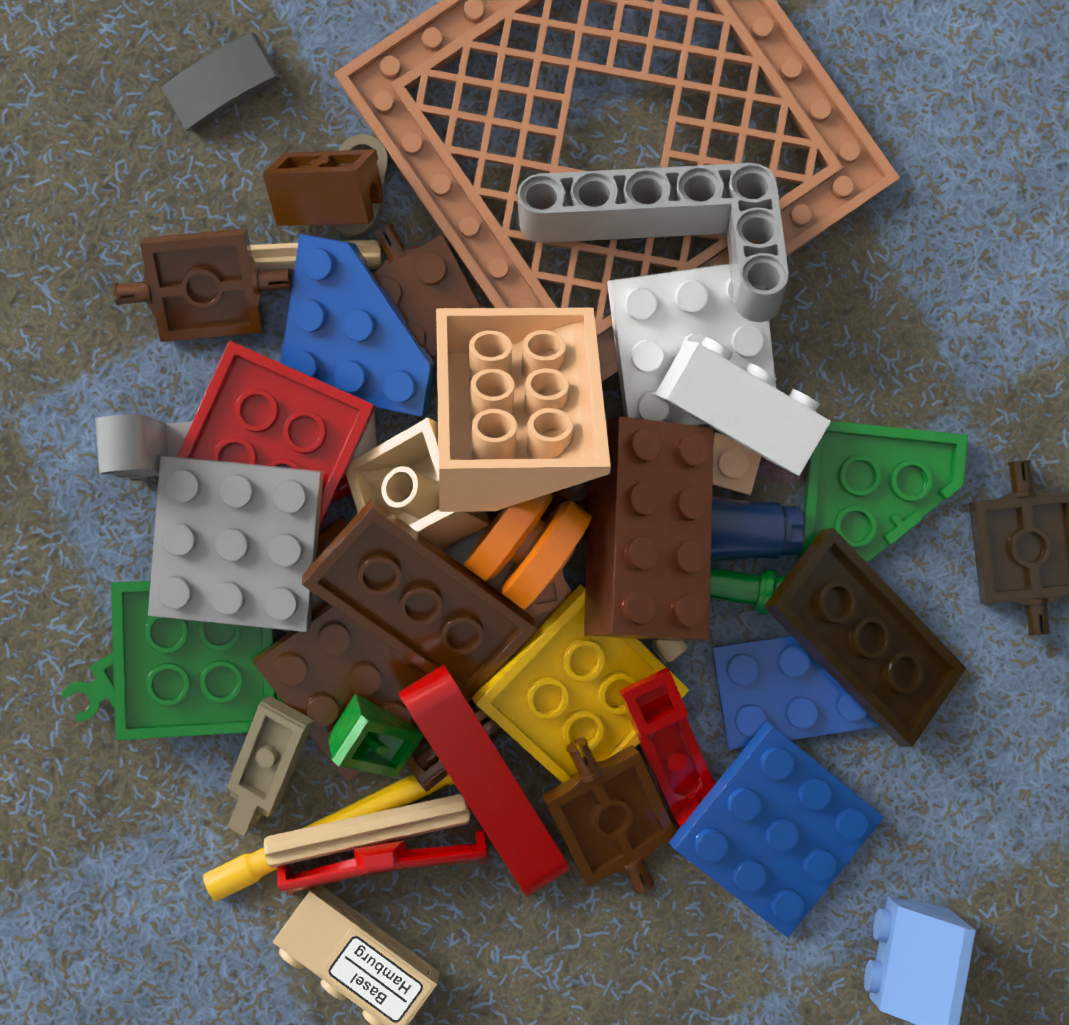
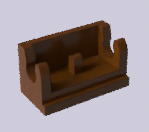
[263,149,383,226]

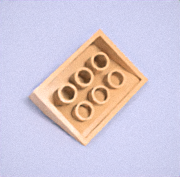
[436,308,611,512]

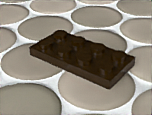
[763,528,966,747]

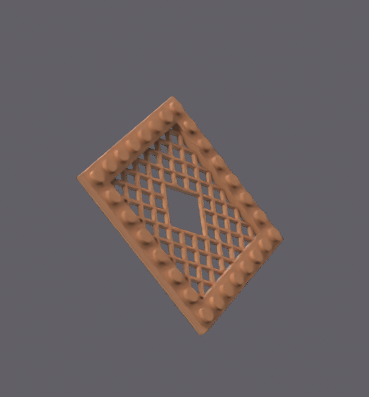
[334,0,900,383]

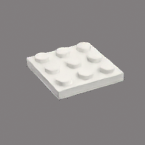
[607,263,776,426]

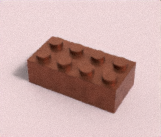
[584,416,714,641]

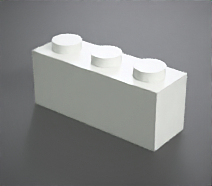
[655,337,831,476]

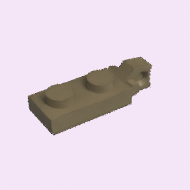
[226,695,314,837]

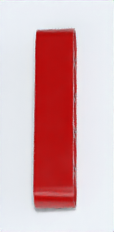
[398,664,571,898]

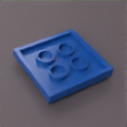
[669,721,884,938]

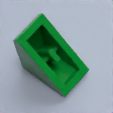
[328,693,424,778]

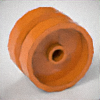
[463,493,592,610]

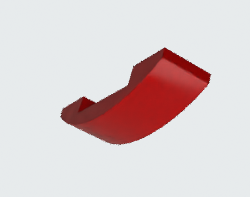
[619,667,715,830]

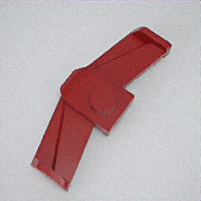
[277,830,489,896]

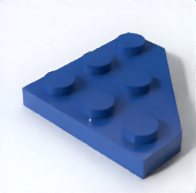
[281,234,436,417]

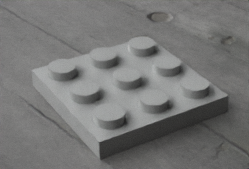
[148,456,324,632]

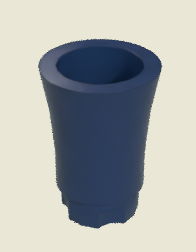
[711,496,804,563]

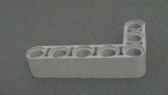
[518,163,789,322]
[95,410,378,481]

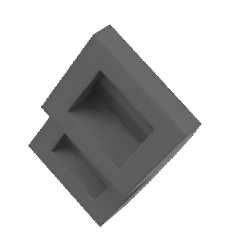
[161,33,280,132]

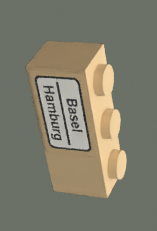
[273,885,440,1025]

